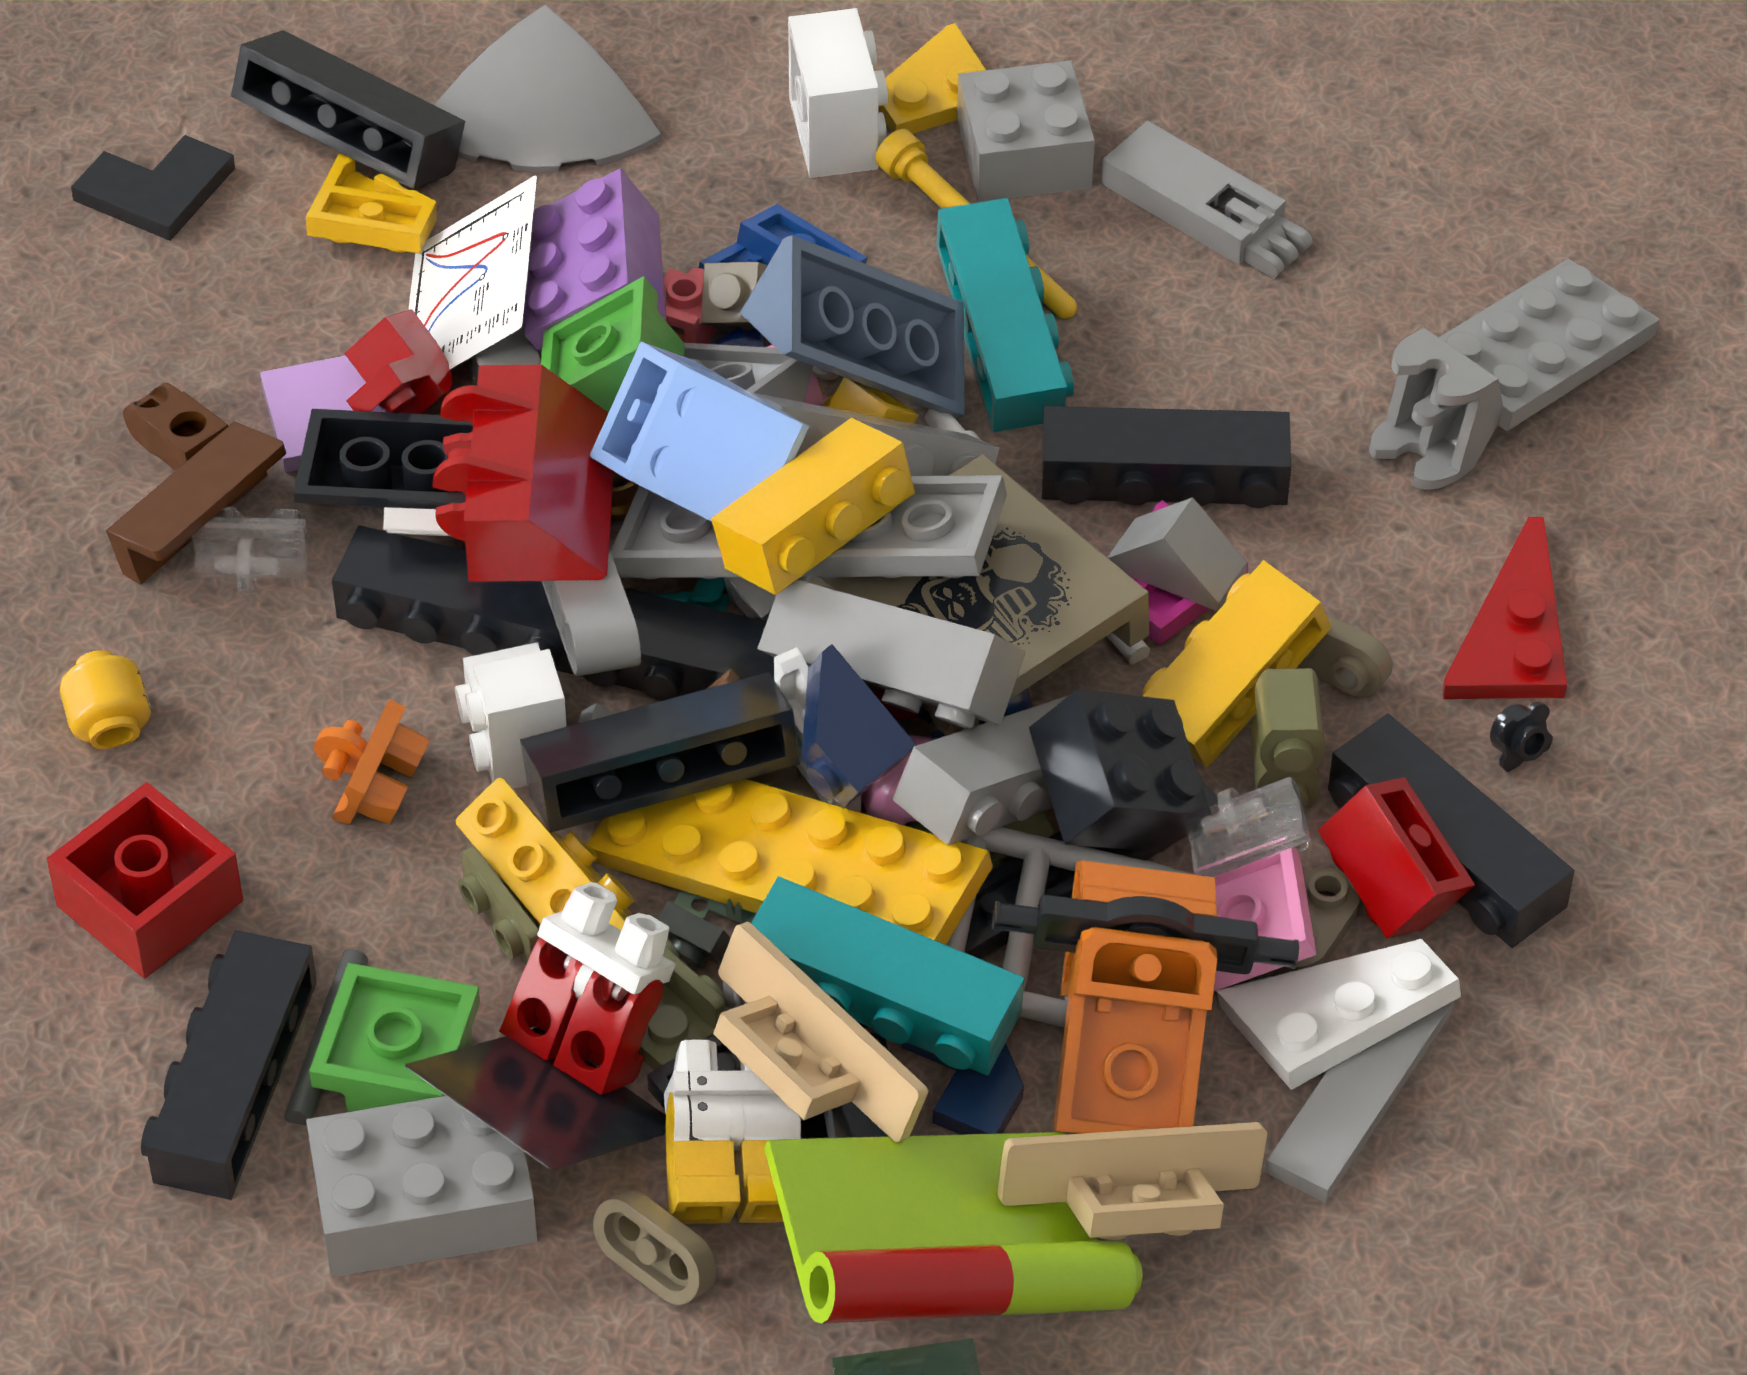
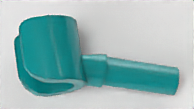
[653,577,730,611]

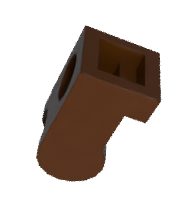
[123,383,228,471]

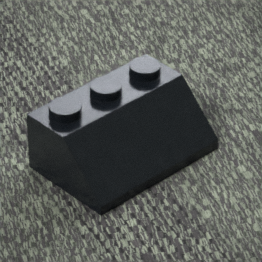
[293,409,473,509]

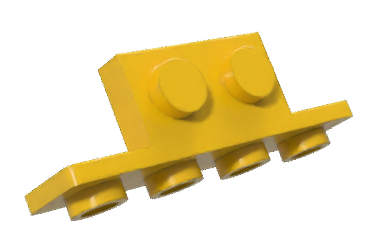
[456,778,635,931]

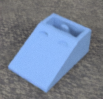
[589,342,809,521]

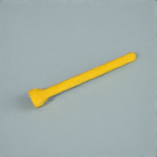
[875,129,1077,319]

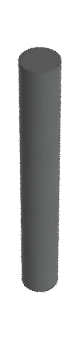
[284,949,368,1126]

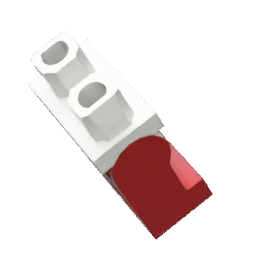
[499,882,676,1095]

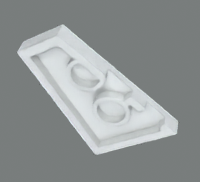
[1217,939,1461,1090]

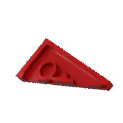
[1442,517,1567,699]

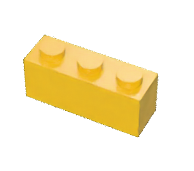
[711,417,915,595]
[1143,560,1332,767]

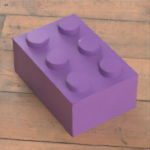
[524,168,666,355]

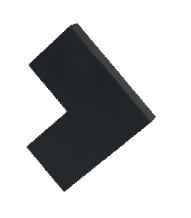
[71,135,235,241]

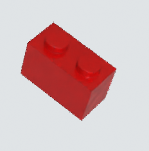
[1317,777,1475,939]

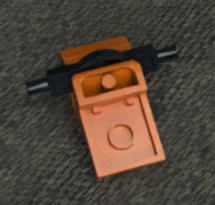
[992,860,1299,1134]

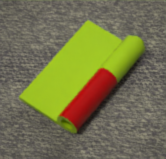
[764,1132,1143,1324]

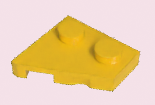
[878,23,986,134]
[306,154,437,254]

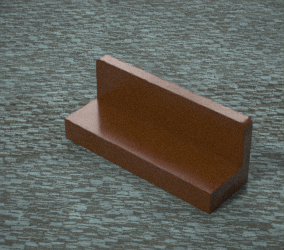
[106,421,287,585]

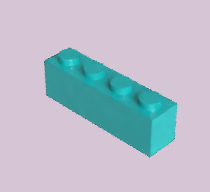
[936,198,1074,432]
[751,876,1024,1076]

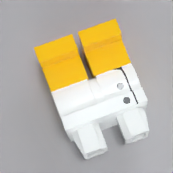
[664,1040,801,1224]

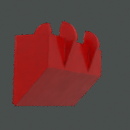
[433,365,614,582]

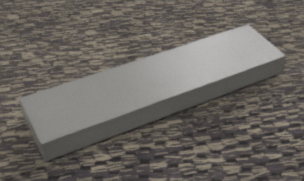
[1265,1001,1454,1203]

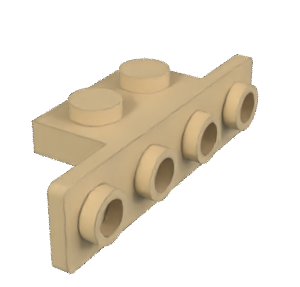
[713,922,928,1142]
[997,1122,1267,1240]

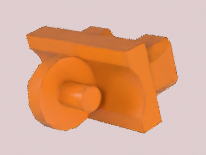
[314,699,430,825]

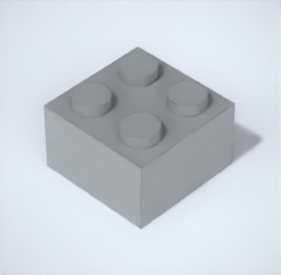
[957,60,1095,202]

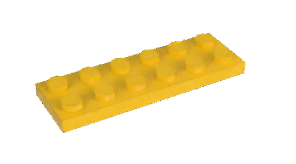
[587,779,993,945]

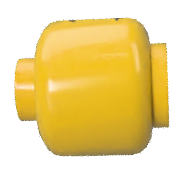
[59,650,151,750]

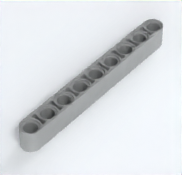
[466,318,641,677]

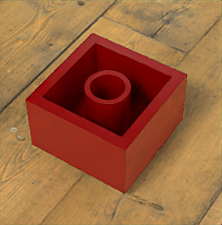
[46,782,243,979]

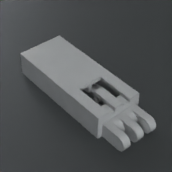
[1101,120,1313,279]

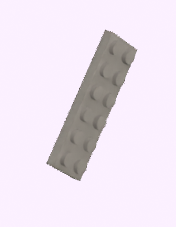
[611,475,1007,579]

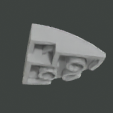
[435,5,661,172]

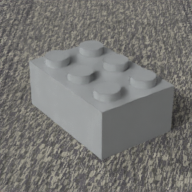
[306,1096,538,1277]

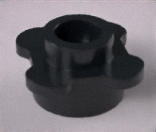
[1490,702,1553,772]

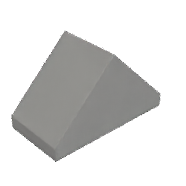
[1107,497,1247,611]

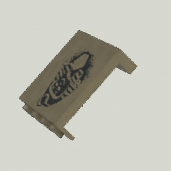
[808,454,1149,735]

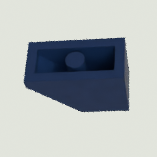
[801,644,917,809]

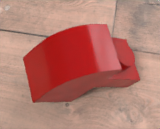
[344,309,452,414]

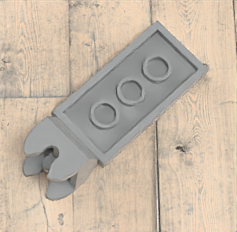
[1369,258,1660,490]

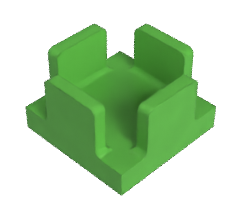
[541,276,685,413]
[309,963,480,1112]

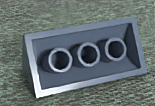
[740,235,965,418]

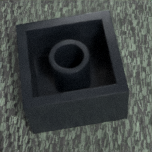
[1029,689,1212,852]

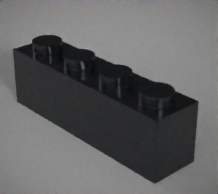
[231,30,466,189]
[1042,406,1292,508]
[520,672,800,833]
[1328,713,1575,948]
[141,930,317,1200]

